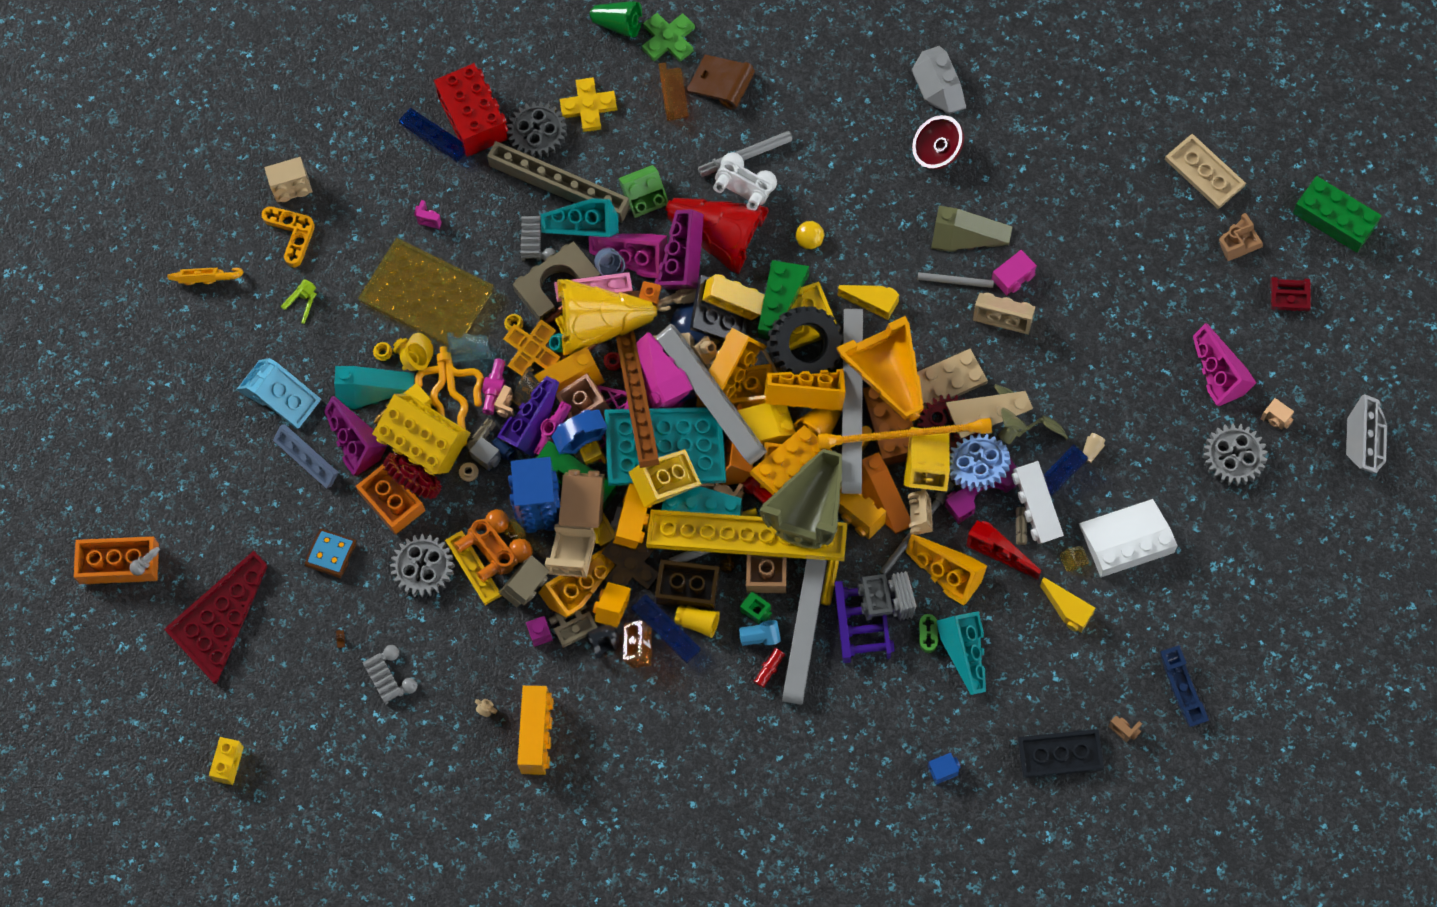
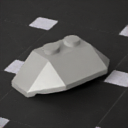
[912,46,966,114]
[1346,394,1387,474]

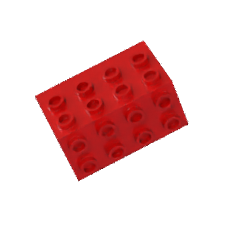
[434,63,509,157]

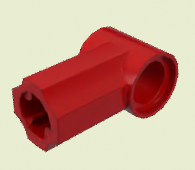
[741,476,773,504]

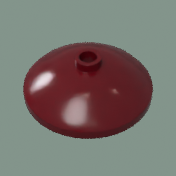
[912,116,964,170]

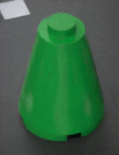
[590,1,642,38]

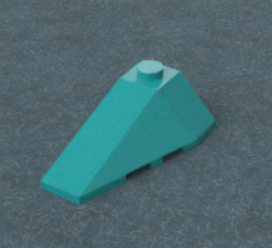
[541,198,619,237]

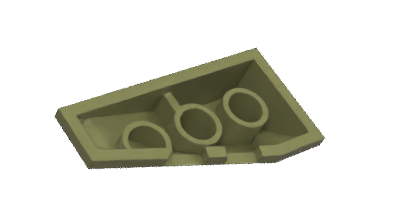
[931,205,1012,252]

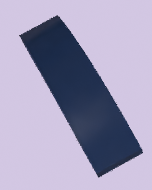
[1160,645,1209,727]

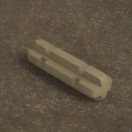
[466,418,496,451]
[1016,507,1027,545]

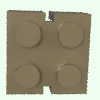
[498,555,550,608]

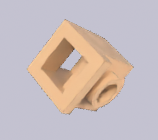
[1261,398,1294,429]

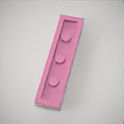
[554,272,633,302]

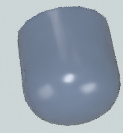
[594,248,625,276]

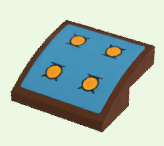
[304,528,357,578]

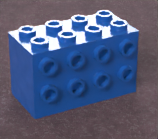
[508,457,561,533]

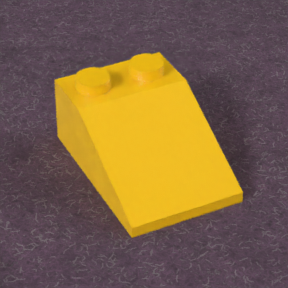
[737,403,796,446]
[629,449,701,508]

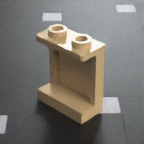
[545,524,596,578]

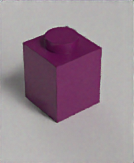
[526,616,553,647]

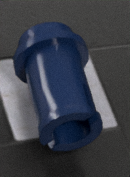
[492,437,516,461]

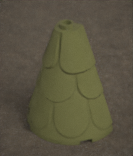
[760,449,842,549]

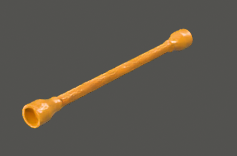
[818,418,992,450]

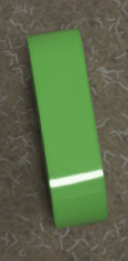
[919,614,938,653]

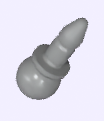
[130,547,160,576]

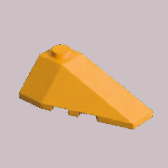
[905,534,987,605]

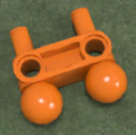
[454,509,533,583]

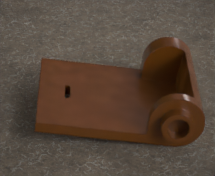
[687,54,755,110]

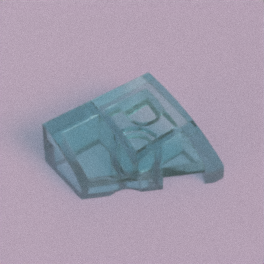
[447,332,491,363]

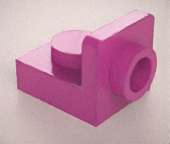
[414,200,442,229]

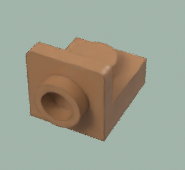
[1108,716,1142,743]

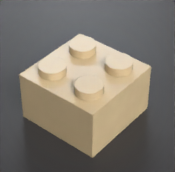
[264,157,312,203]

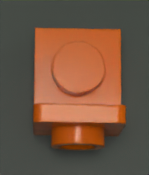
[639,281,661,305]

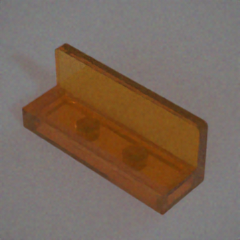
[659,63,689,121]

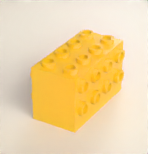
[372,394,471,475]

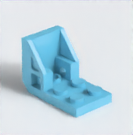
[236,358,321,429]

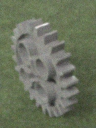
[1203,423,1268,486]
[390,534,455,598]

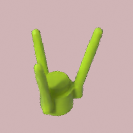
[281,279,317,324]

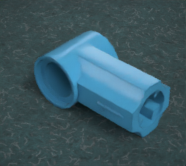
[739,620,781,646]

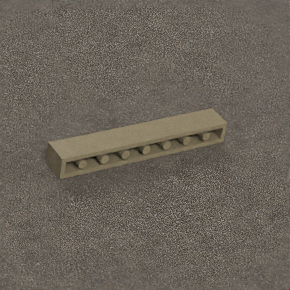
[487,141,630,223]

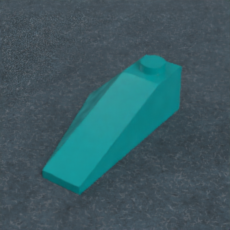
[334,366,415,410]
[936,611,986,695]

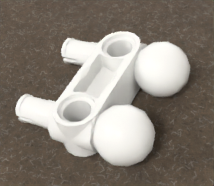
[713,152,777,211]

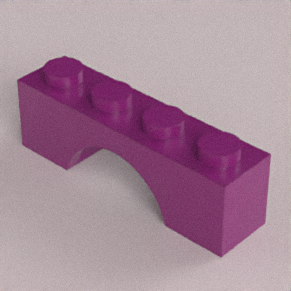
[945,459,1018,524]

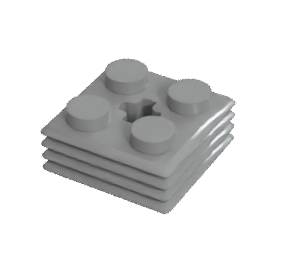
[888,571,916,621]

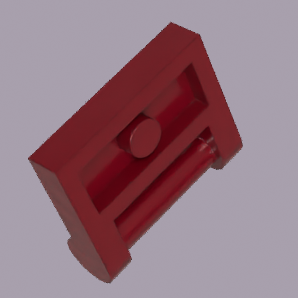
[1270,277,1311,311]

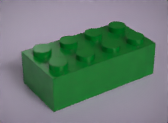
[1293,176,1382,253]

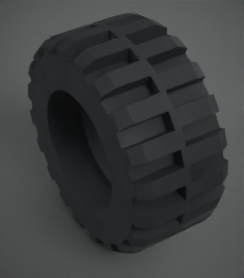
[767,306,844,375]

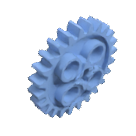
[949,434,1011,492]

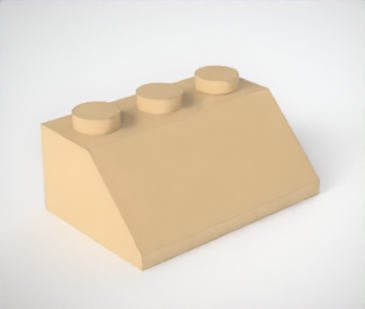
[973,293,1035,335]

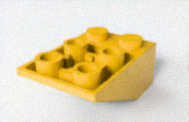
[904,427,950,491]

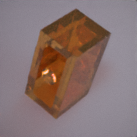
[623,621,652,668]

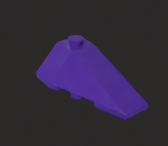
[497,376,559,457]

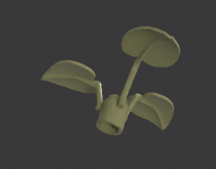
[993,384,1068,444]

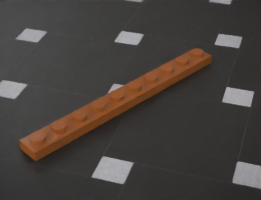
[616,330,660,468]

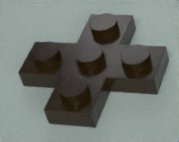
[602,537,658,590]

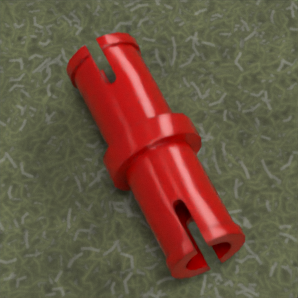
[753,648,785,688]

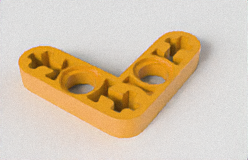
[261,206,315,267]

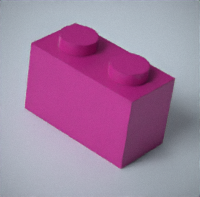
[991,250,1037,296]

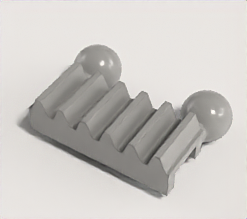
[520,216,556,261]
[362,645,418,705]

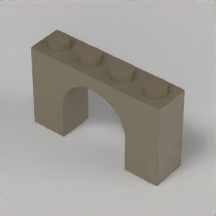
[513,241,601,321]

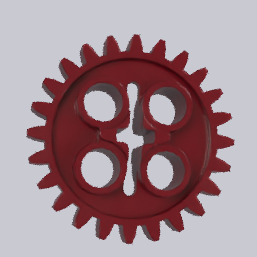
[917,394,979,454]
[383,452,442,499]

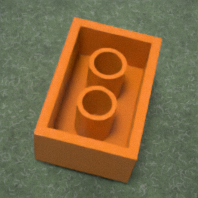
[356,464,426,535]

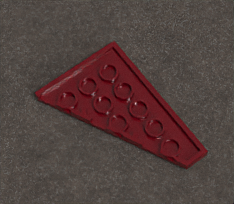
[164,551,268,684]

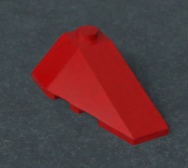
[966,520,1041,580]

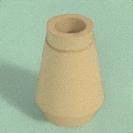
[1081,433,1105,463]

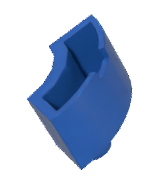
[551,410,607,454]

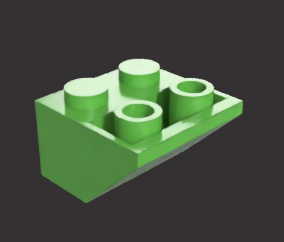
[618,165,668,218]

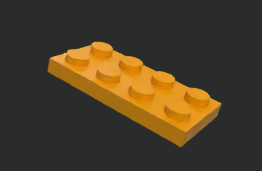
[750,425,832,495]

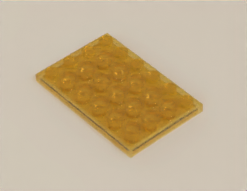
[358,238,494,350]

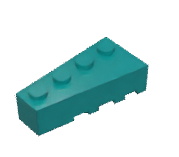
[662,486,743,516]

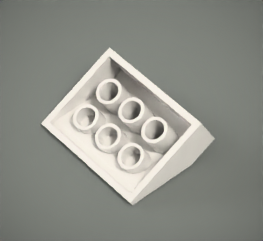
[1079,499,1177,577]

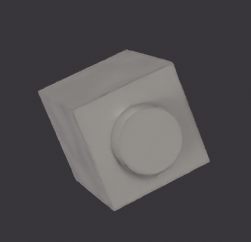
[469,437,501,471]

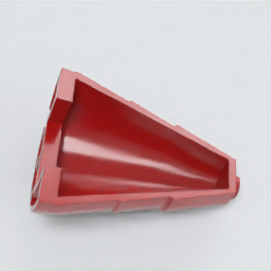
[666,198,769,274]

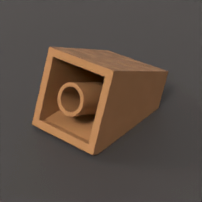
[559,469,605,528]

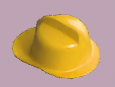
[400,333,434,371]

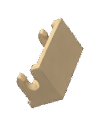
[908,489,933,535]

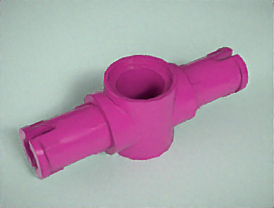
[483,359,505,415]
[533,401,572,455]

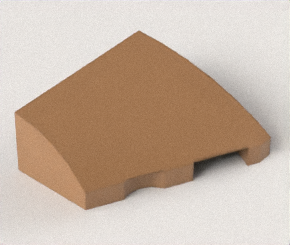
[1219,213,1263,261]

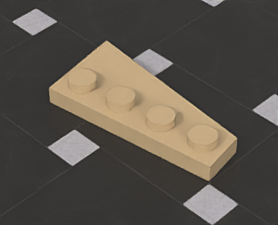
[946,391,1033,439]

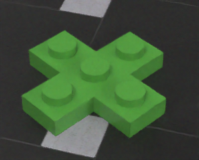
[642,13,695,62]

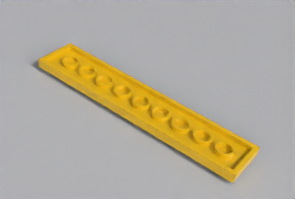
[646,509,847,561]

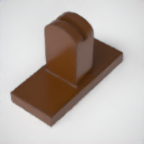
[336,630,345,648]

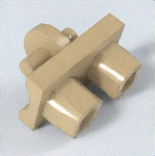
[692,336,717,370]

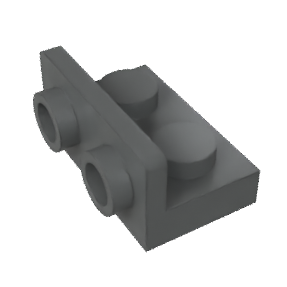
[857,574,893,620]

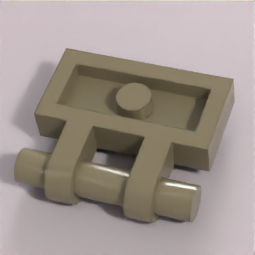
[548,604,598,648]

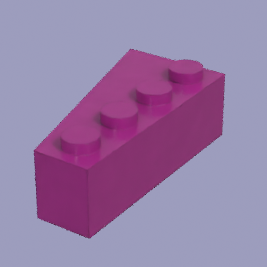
[654,209,704,290]

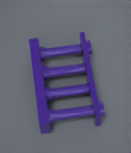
[834,581,894,663]

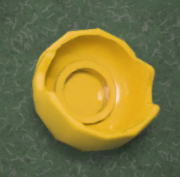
[796,221,825,249]

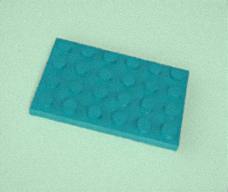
[604,408,726,486]

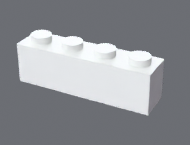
[1012,461,1064,544]

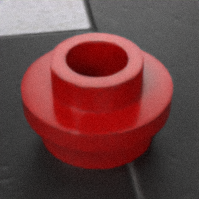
[604,352,621,371]

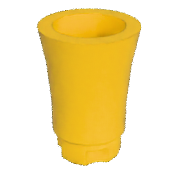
[674,605,720,638]

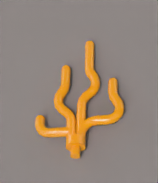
[415,346,484,446]

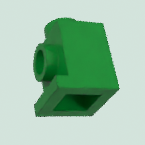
[740,592,772,624]

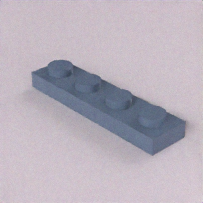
[273,424,339,489]

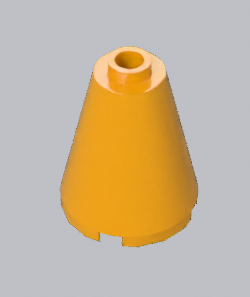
[793,408,843,437]

